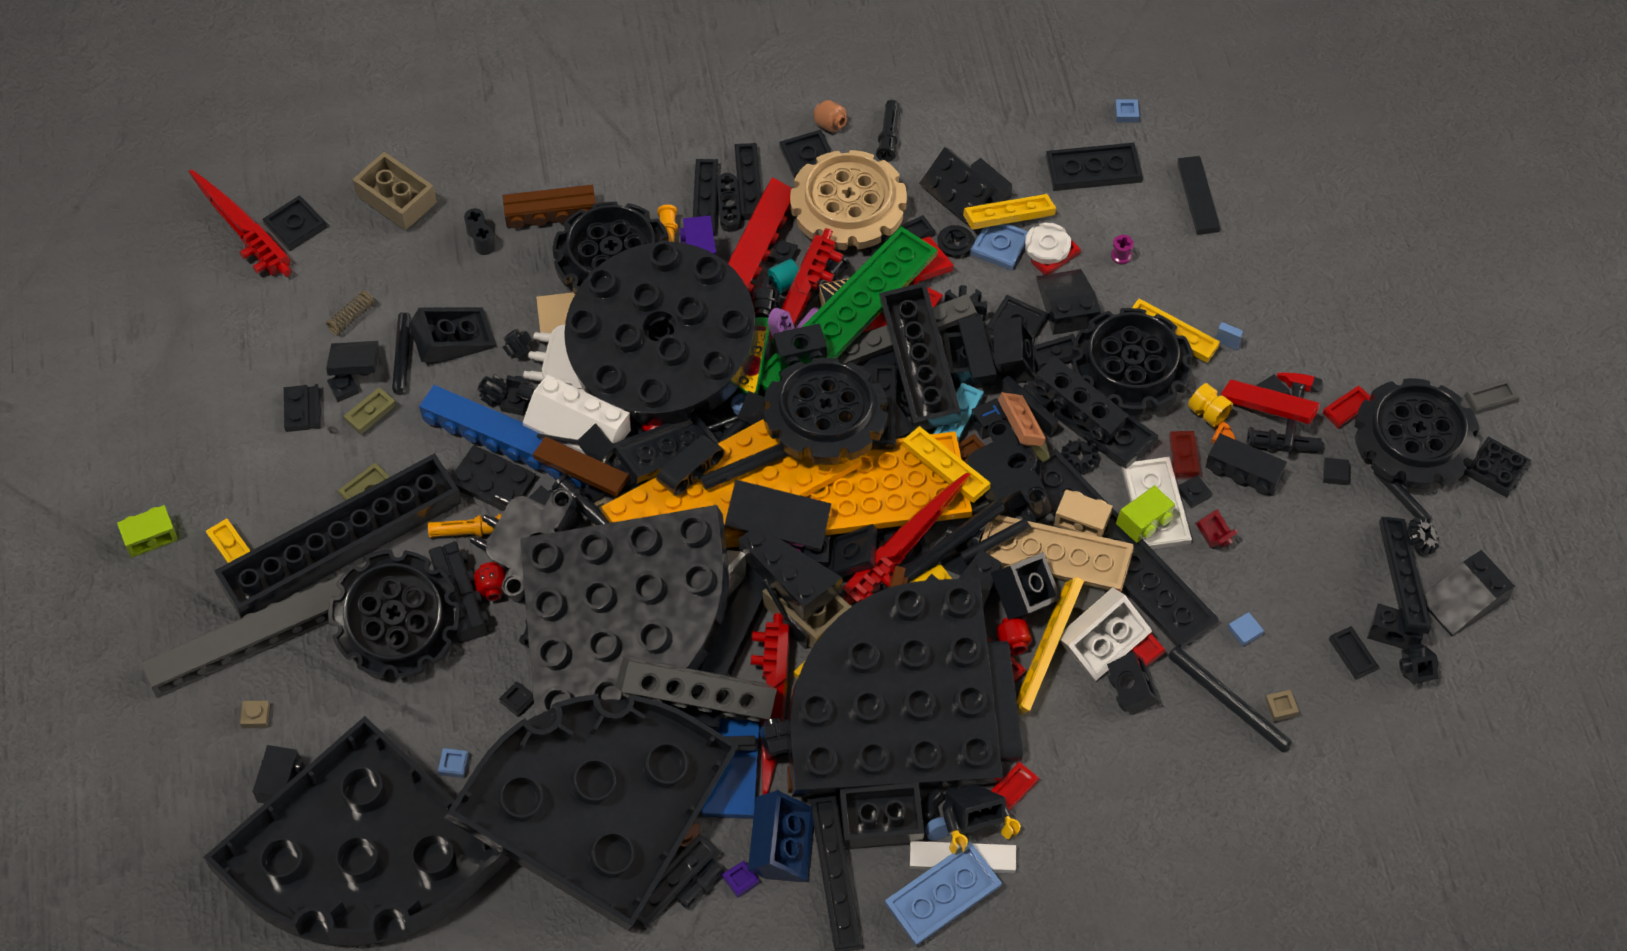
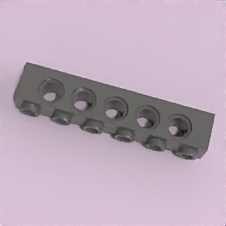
[616,656,777,722]

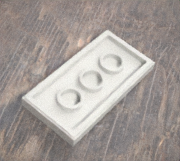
[1121,457,1192,549]

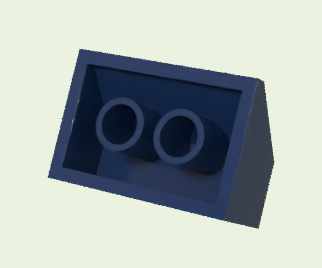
[748,790,813,882]

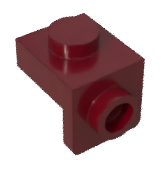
[1195,509,1238,548]

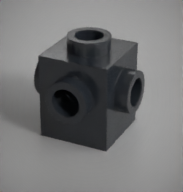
[1399,644,1439,683]

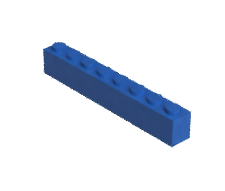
[419,385,590,488]

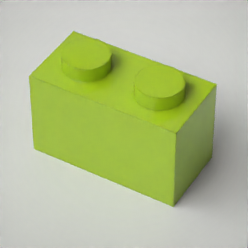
[1116,485,1175,543]
[117,505,178,558]

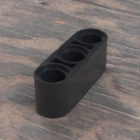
[656,435,725,496]

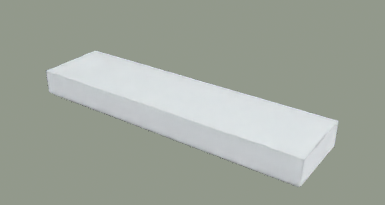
[910,841,1016,873]

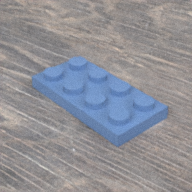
[884,841,1002,946]

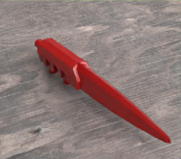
[188,170,292,277]
[775,228,843,353]
[842,473,971,605]
[750,613,790,795]

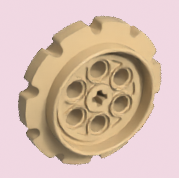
[790,150,907,250]

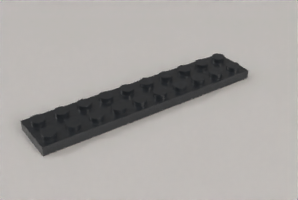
[1038,449,1219,649]

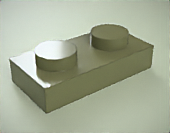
[343,387,396,435]

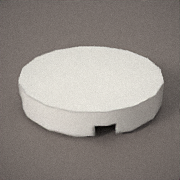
[1025,223,1071,264]

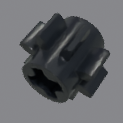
[502,328,533,358]
[477,374,507,405]

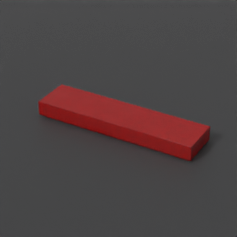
[1220,379,1319,424]

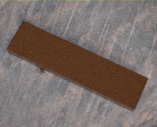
[533,436,629,497]

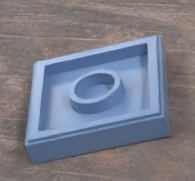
[970,224,1028,271]

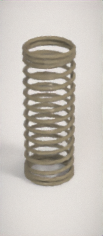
[326,290,375,335]

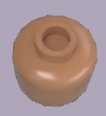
[813,100,847,133]

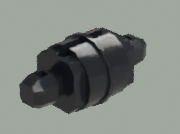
[750,276,780,318]

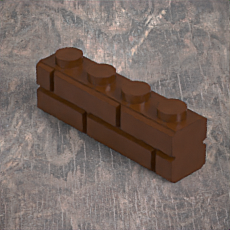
[502,184,596,229]

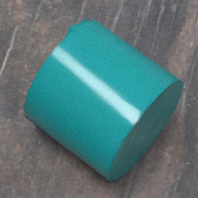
[768,259,799,294]

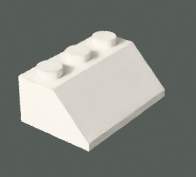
[1059,587,1152,681]

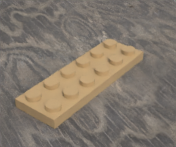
[981,515,1134,592]

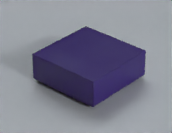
[722,860,759,898]

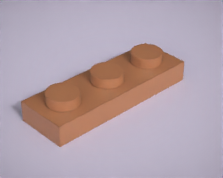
[998,392,1046,446]

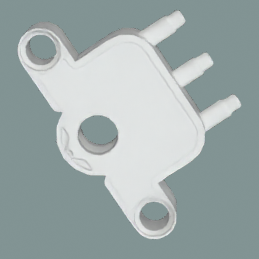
[523,325,585,392]

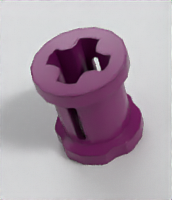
[1111,234,1134,265]

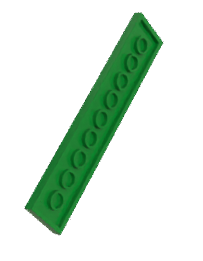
[760,226,938,391]

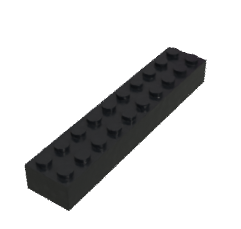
[214,453,461,619]

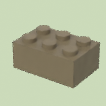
[352,152,437,231]
[763,589,851,648]

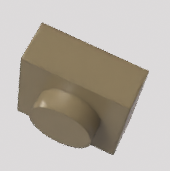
[1265,690,1299,722]
[240,701,270,728]

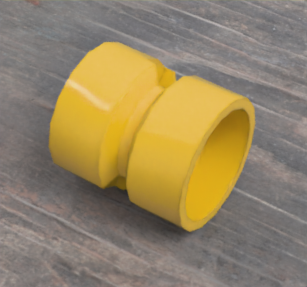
[1188,383,1233,428]

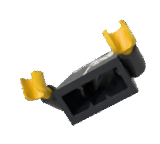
[942,784,1021,854]

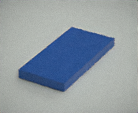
[702,719,759,819]

